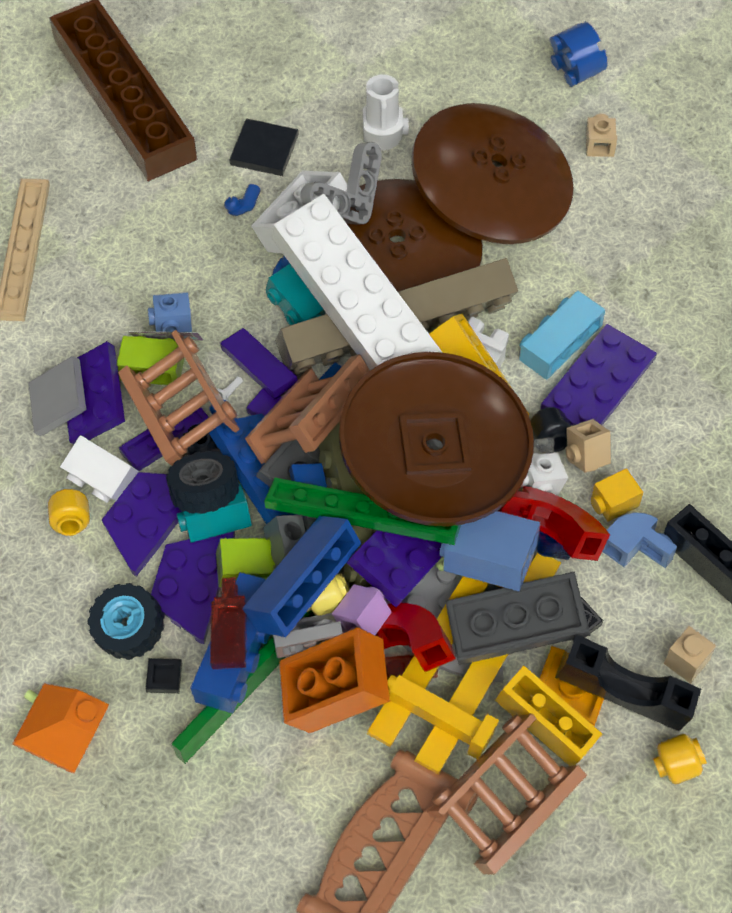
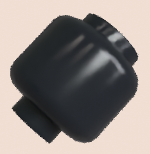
[530,407,572,452]

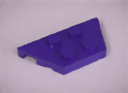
[102,472,182,577]
[151,531,235,644]

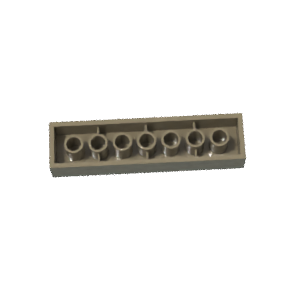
[275,258,519,375]

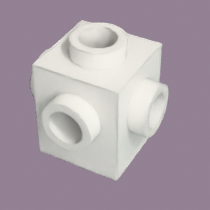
[520,453,568,496]

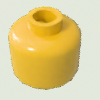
[48,489,90,536]
[653,734,707,784]

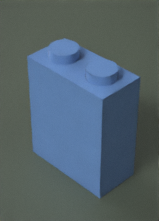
[440,511,540,591]

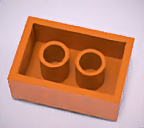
[279,627,390,733]

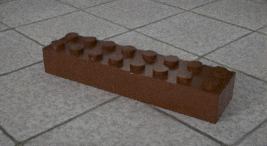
[49,0,197,181]

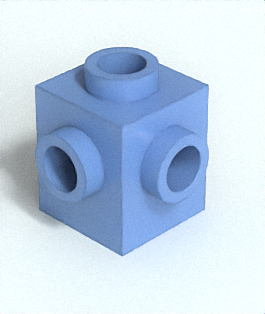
[148,293,192,332]

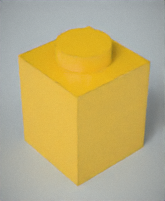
[591,468,644,522]

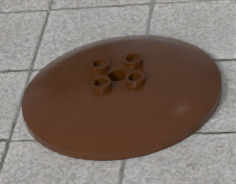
[411,103,574,244]
[346,179,483,292]
[339,352,534,526]

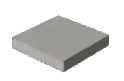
[28,356,86,436]

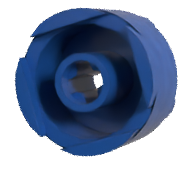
[550,22,608,87]

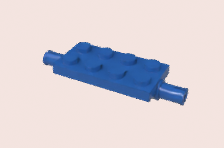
[209,400,304,525]

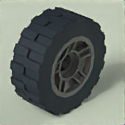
[166,451,239,514]

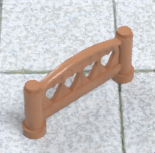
[296,750,478,913]

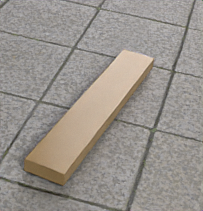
[0,179,50,321]

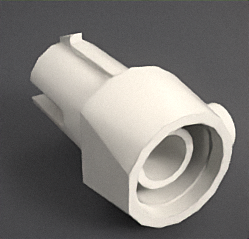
[363,74,409,150]

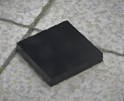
[230,119,299,176]

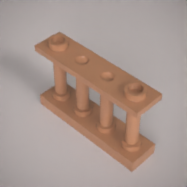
[118,330,240,466]
[245,354,370,464]
[427,714,587,875]

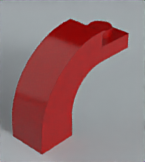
[498,486,610,561]
[342,603,456,672]

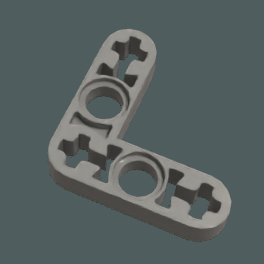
[300,142,382,224]

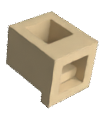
[586,114,617,157]

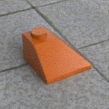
[12,684,109,774]

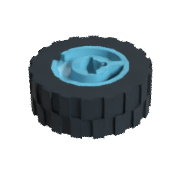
[88,583,165,660]

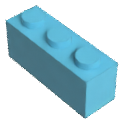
[519,291,606,380]

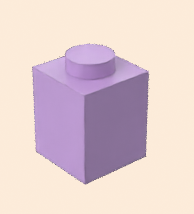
[332,585,392,635]

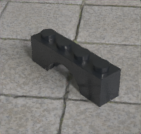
[555,634,702,731]

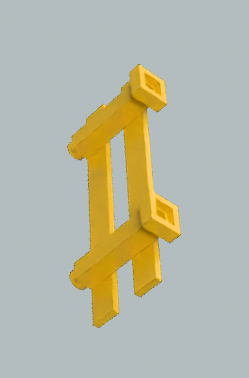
[367,551,561,775]

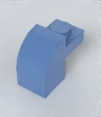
[602,513,677,568]

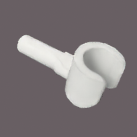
[209,376,243,404]

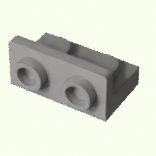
[273,612,343,658]

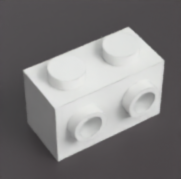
[60,435,139,503]

